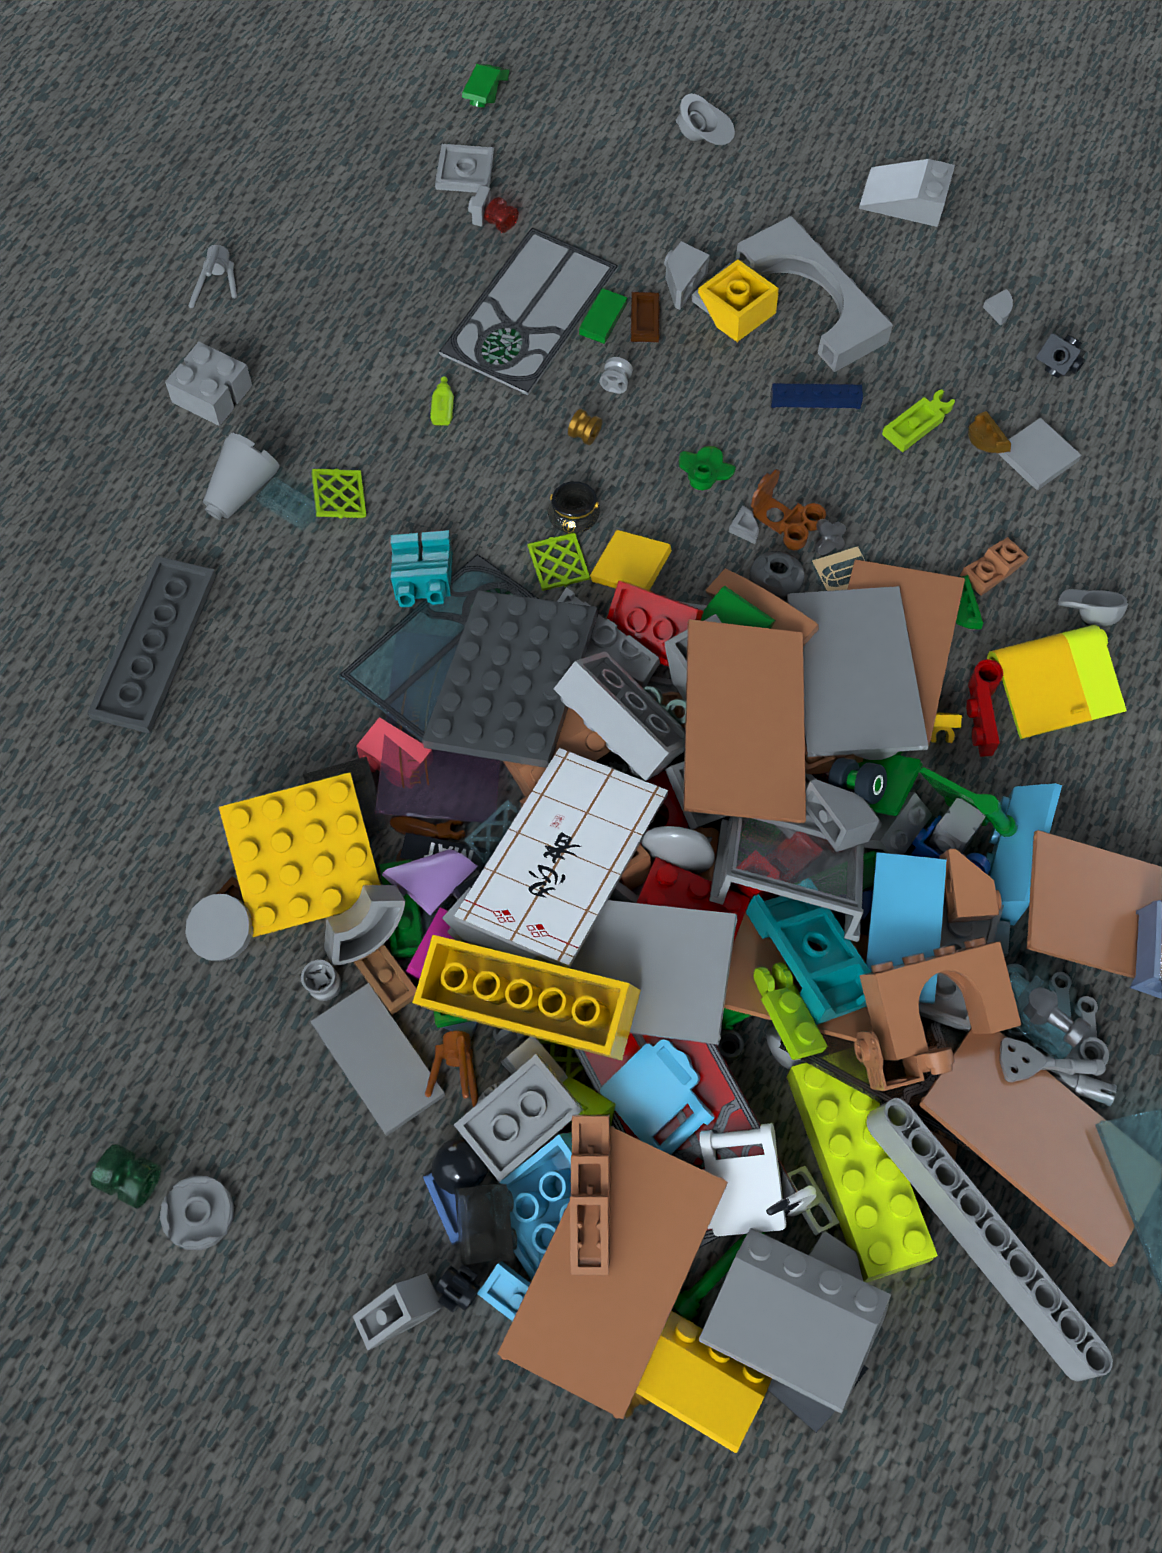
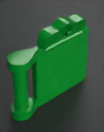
[919,766,1018,837]

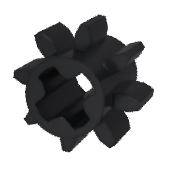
[435,1264,482,1312]

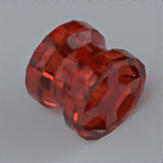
[484,197,519,233]

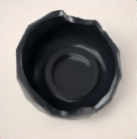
[432,1136,488,1195]

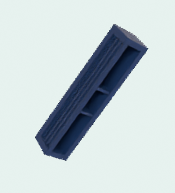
[770,383,863,409]

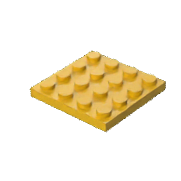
[219,773,380,937]

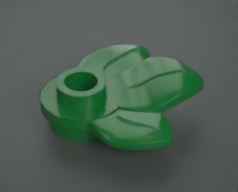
[678,446,736,490]

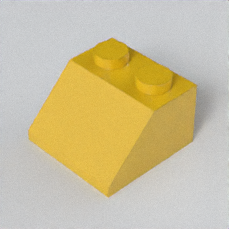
[698,259,779,342]

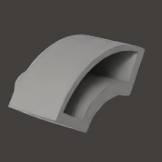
[324,885,405,965]

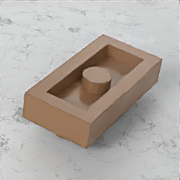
[353,944,416,1016]

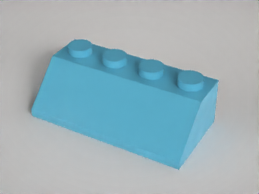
[985,783,1062,926]

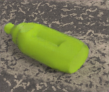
[430,376,454,426]

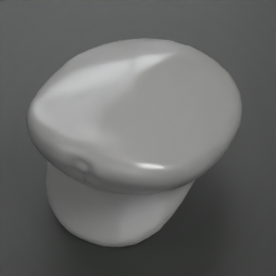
[641,826,715,874]

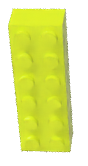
[787,1048,938,1282]

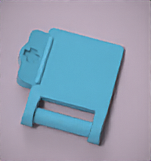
[600,1039,715,1155]

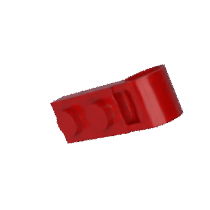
[966,659,1003,757]

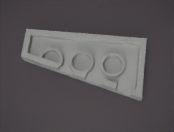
[558,587,660,688]

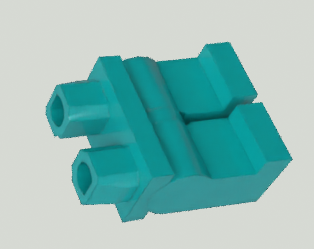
[391,530,453,607]

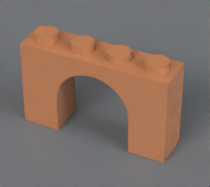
[859,937,1021,1060]

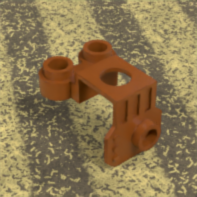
[751,469,826,550]

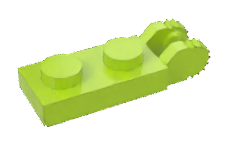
[753,962,828,1060]

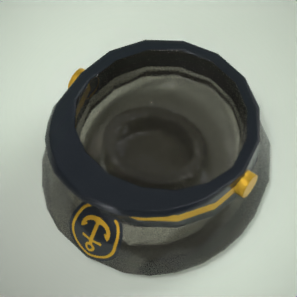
[548,481,600,534]

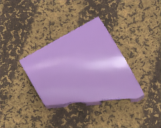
[382,849,478,916]

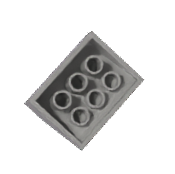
[699,1228,891,1413]

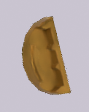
[968,411,1011,453]

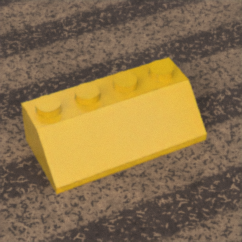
[635,1311,772,1453]

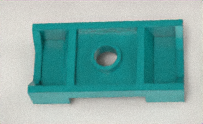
[746,878,871,1025]

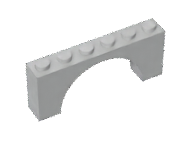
[735,216,893,372]

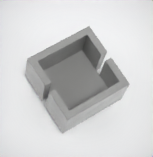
[165,342,252,426]

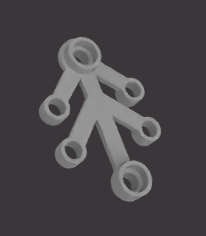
[1004,964,1109,1065]

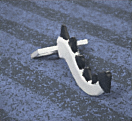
[766,1166,840,1236]

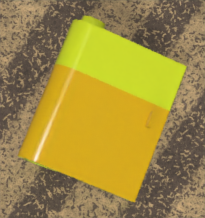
[987,625,1127,739]

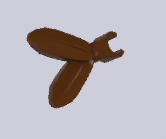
[390,816,466,862]

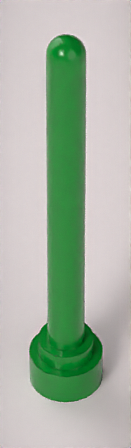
[672,1232,766,1321]

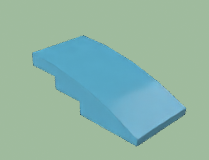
[866,852,947,1004]

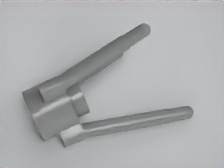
[188,245,237,308]

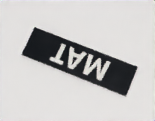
[400,833,495,873]

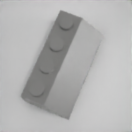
[554,651,685,781]

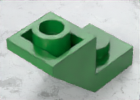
[462,64,510,108]

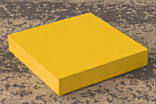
[590,530,672,591]

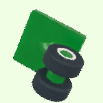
[828,755,922,816]

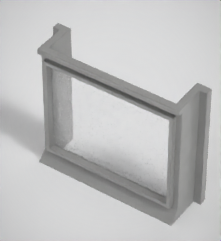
[709,814,864,942]

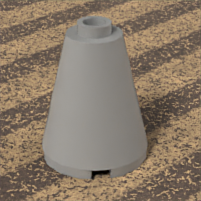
[203,433,280,520]

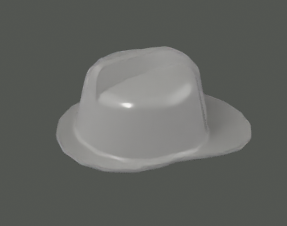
[676,93,735,145]

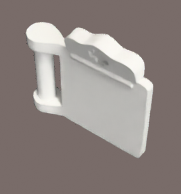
[700,1123,787,1236]

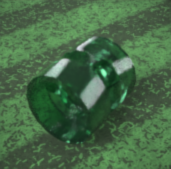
[91,1144,162,1209]

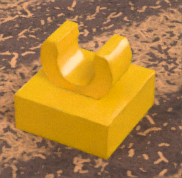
[930,713,962,743]

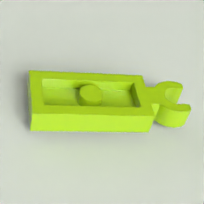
[882,389,955,453]

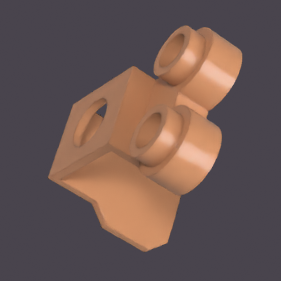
[854,1031,955,1091]

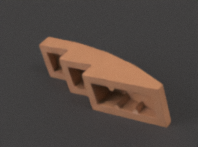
[705,568,819,647]
[570,1115,610,1275]

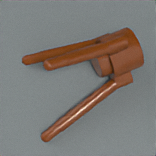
[425,1031,479,1107]

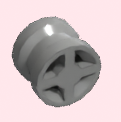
[599,357,633,394]

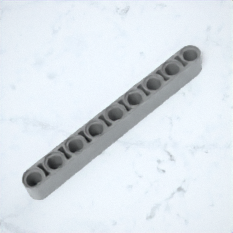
[866,1098,1113,1382]

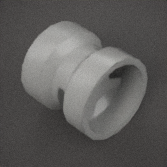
[301,959,342,1001]

